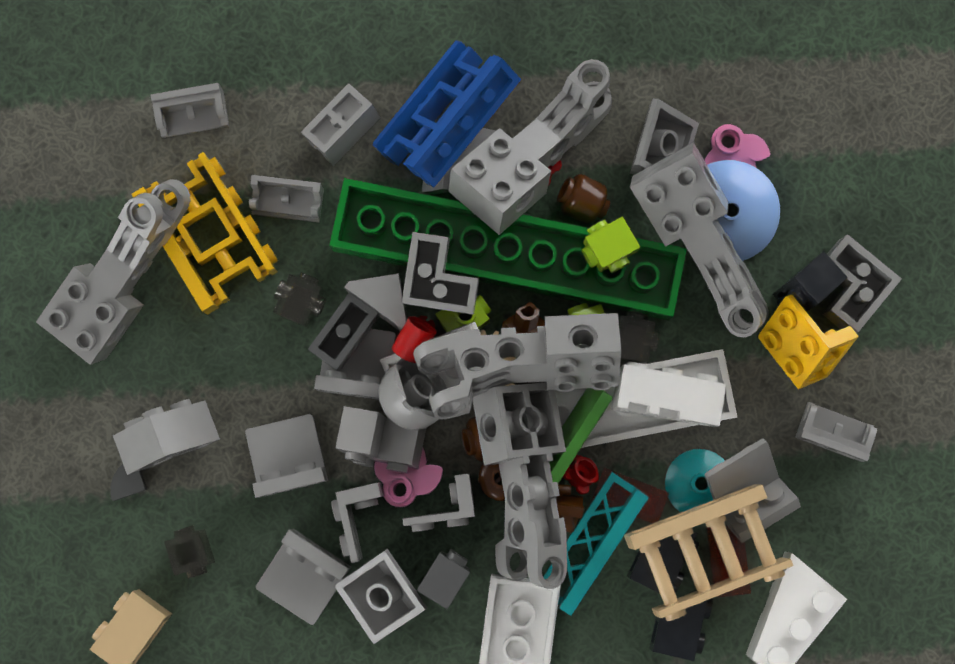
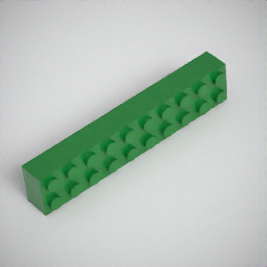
[329,178,687,321]

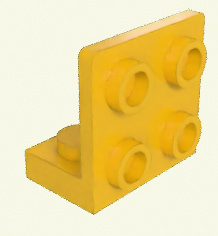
[758,294,859,390]

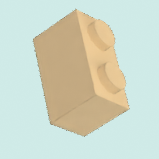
[89,589,172,664]

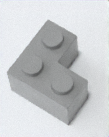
[402,232,479,314]
[822,234,902,333]
[113,399,220,475]
[335,406,426,473]

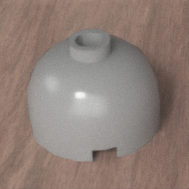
[378,359,447,430]

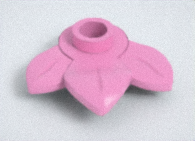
[704,124,771,167]
[374,448,443,507]

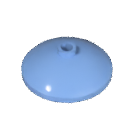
[707,160,780,261]

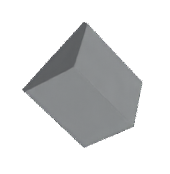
[630,99,699,175]
[345,274,407,331]
[334,549,428,644]

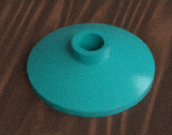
[665,449,725,512]

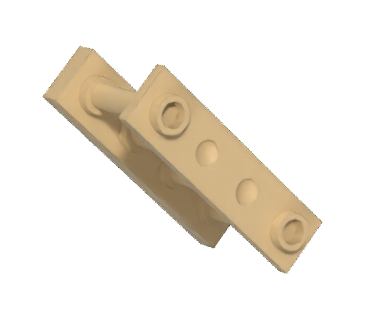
[624,484,794,621]

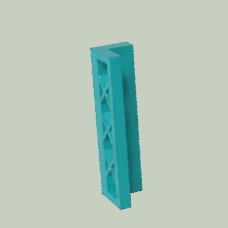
[543,472,649,616]

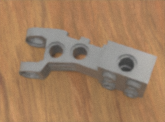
[448,59,612,235]
[630,142,769,337]
[36,179,190,365]
[413,313,621,419]
[473,382,567,589]

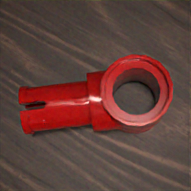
[392,316,436,363]

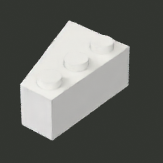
[612,362,726,427]
[746,552,847,664]

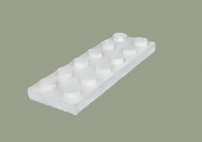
[555,349,737,448]

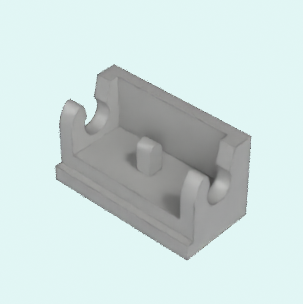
[150,83,229,138]
[301,83,380,166]
[249,175,324,223]
[795,402,877,462]

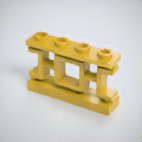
[132,152,278,315]

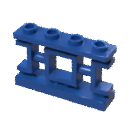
[373,40,521,188]

